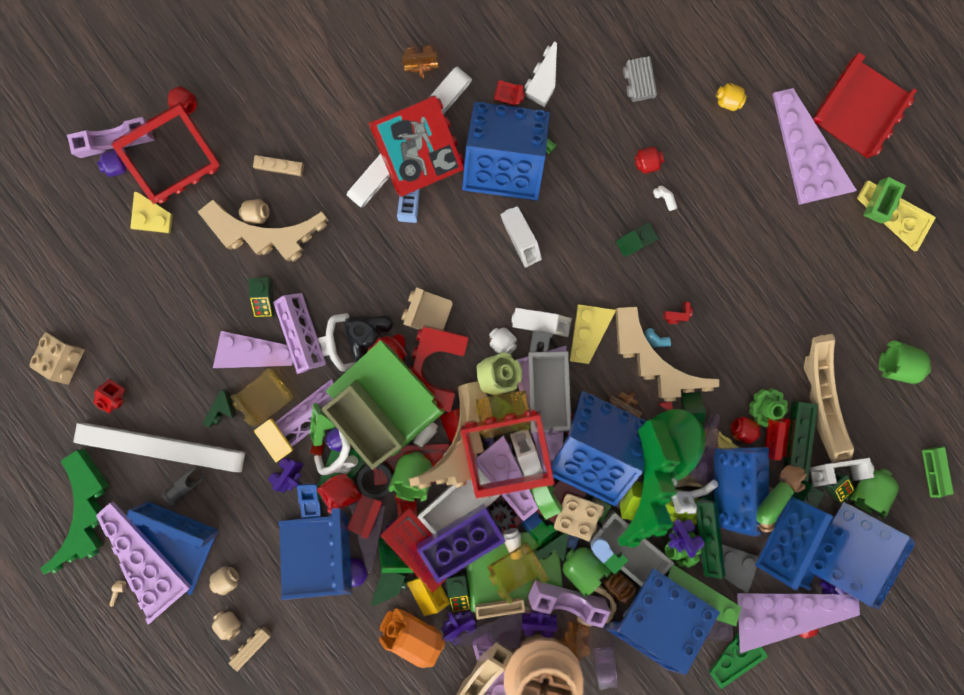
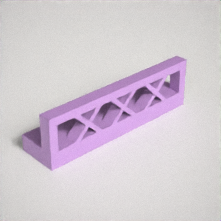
[273,293,326,374]
[275,379,334,446]

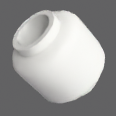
[489,327,517,354]

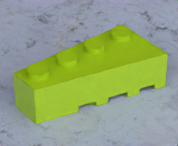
[619,481,699,525]

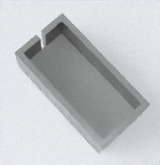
[529,351,571,433]
[589,509,674,586]

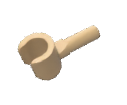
[109,580,126,607]

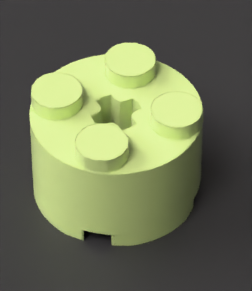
[477,353,522,395]

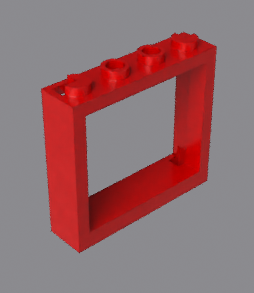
[111,101,220,204]
[461,409,554,499]

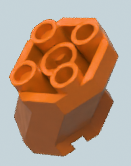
[379,608,445,668]

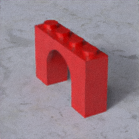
[409,325,469,412]

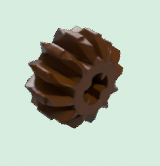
[604,572,637,604]

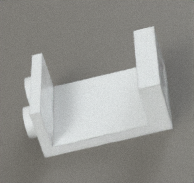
[810,458,874,487]

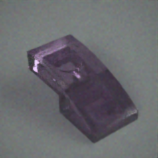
[594,647,618,690]

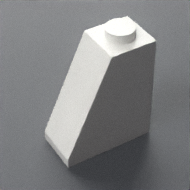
[500,206,542,268]
[512,308,572,337]
[510,428,543,476]

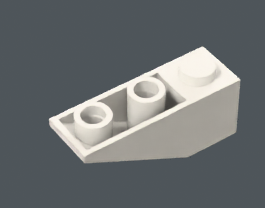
[524,41,557,108]

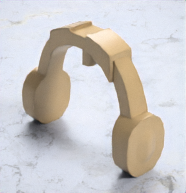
[577,585,616,627]

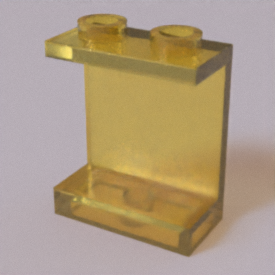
[231,368,294,427]
[475,390,531,438]
[487,542,549,604]

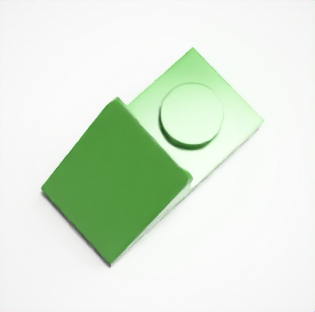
[309,403,336,446]

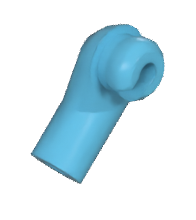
[644,328,671,347]

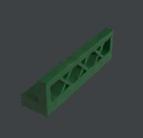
[783,401,818,481]
[695,495,726,579]

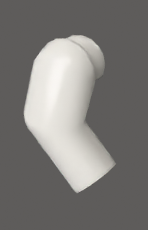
[653,186,678,211]

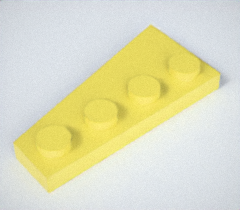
[857,181,936,252]

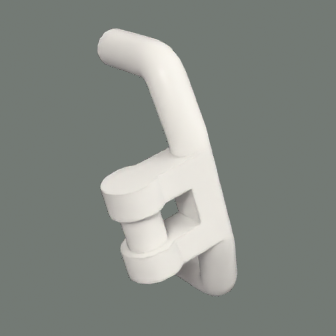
[318,313,356,371]
[314,431,358,475]
[672,478,718,514]

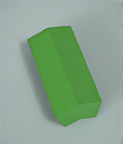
[922,446,954,497]

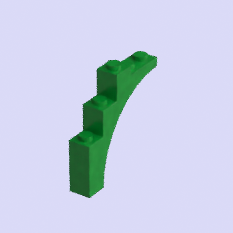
[618,419,681,548]
[40,448,109,575]

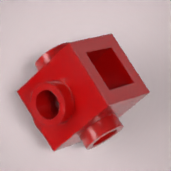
[93,379,125,414]

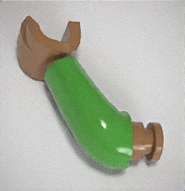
[756,465,807,532]

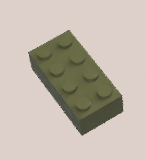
[321,380,406,470]

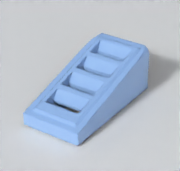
[397,189,420,223]

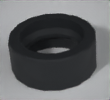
[357,462,393,499]

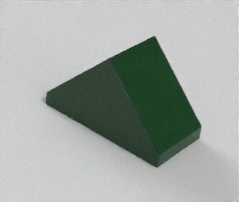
[681,392,706,427]

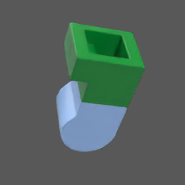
[591,537,629,574]

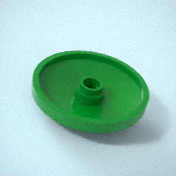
[641,409,705,481]

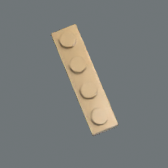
[253,155,304,176]
[475,597,525,619]
[228,626,272,671]

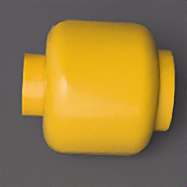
[716,82,747,111]

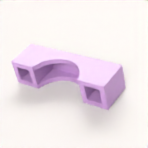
[67,117,155,158]
[528,580,610,628]

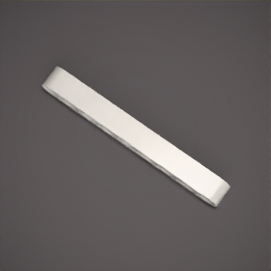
[347,66,472,208]
[73,422,245,472]

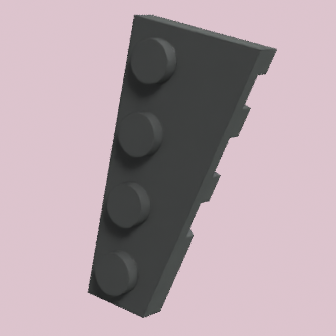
[695,535,759,593]

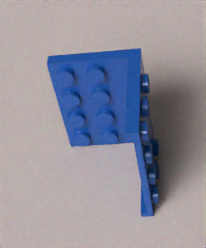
[462,102,550,201]
[551,391,647,506]
[714,447,769,536]
[755,497,834,591]
[126,501,219,595]
[807,502,916,609]
[278,508,352,600]
[604,569,720,675]

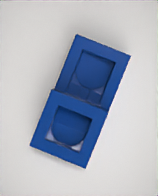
[297,483,322,519]

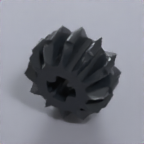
[487,498,517,532]

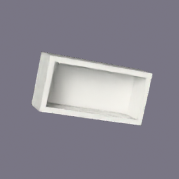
[418,466,500,534]

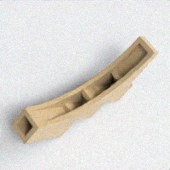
[198,200,329,262]
[615,307,719,401]
[804,334,854,463]
[409,381,492,489]
[456,643,513,695]

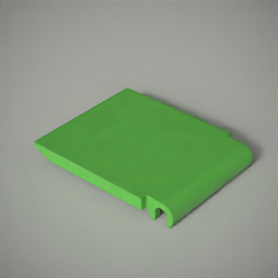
[326,340,444,456]
[466,531,563,612]

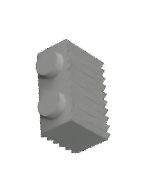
[623,56,657,102]

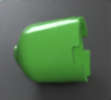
[878,340,931,384]
[389,452,433,502]
[849,469,899,518]
[563,547,611,597]

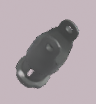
[161,466,205,506]

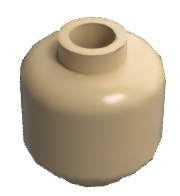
[239,199,269,225]
[209,566,239,595]
[212,611,241,641]

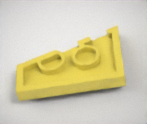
[569,305,616,364]

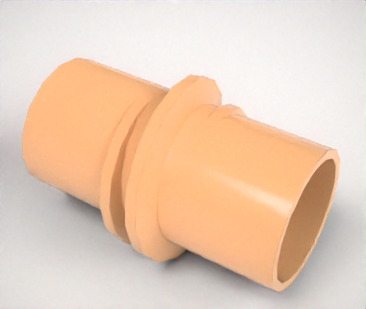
[504,634,583,695]

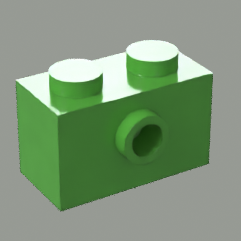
[863,177,906,224]

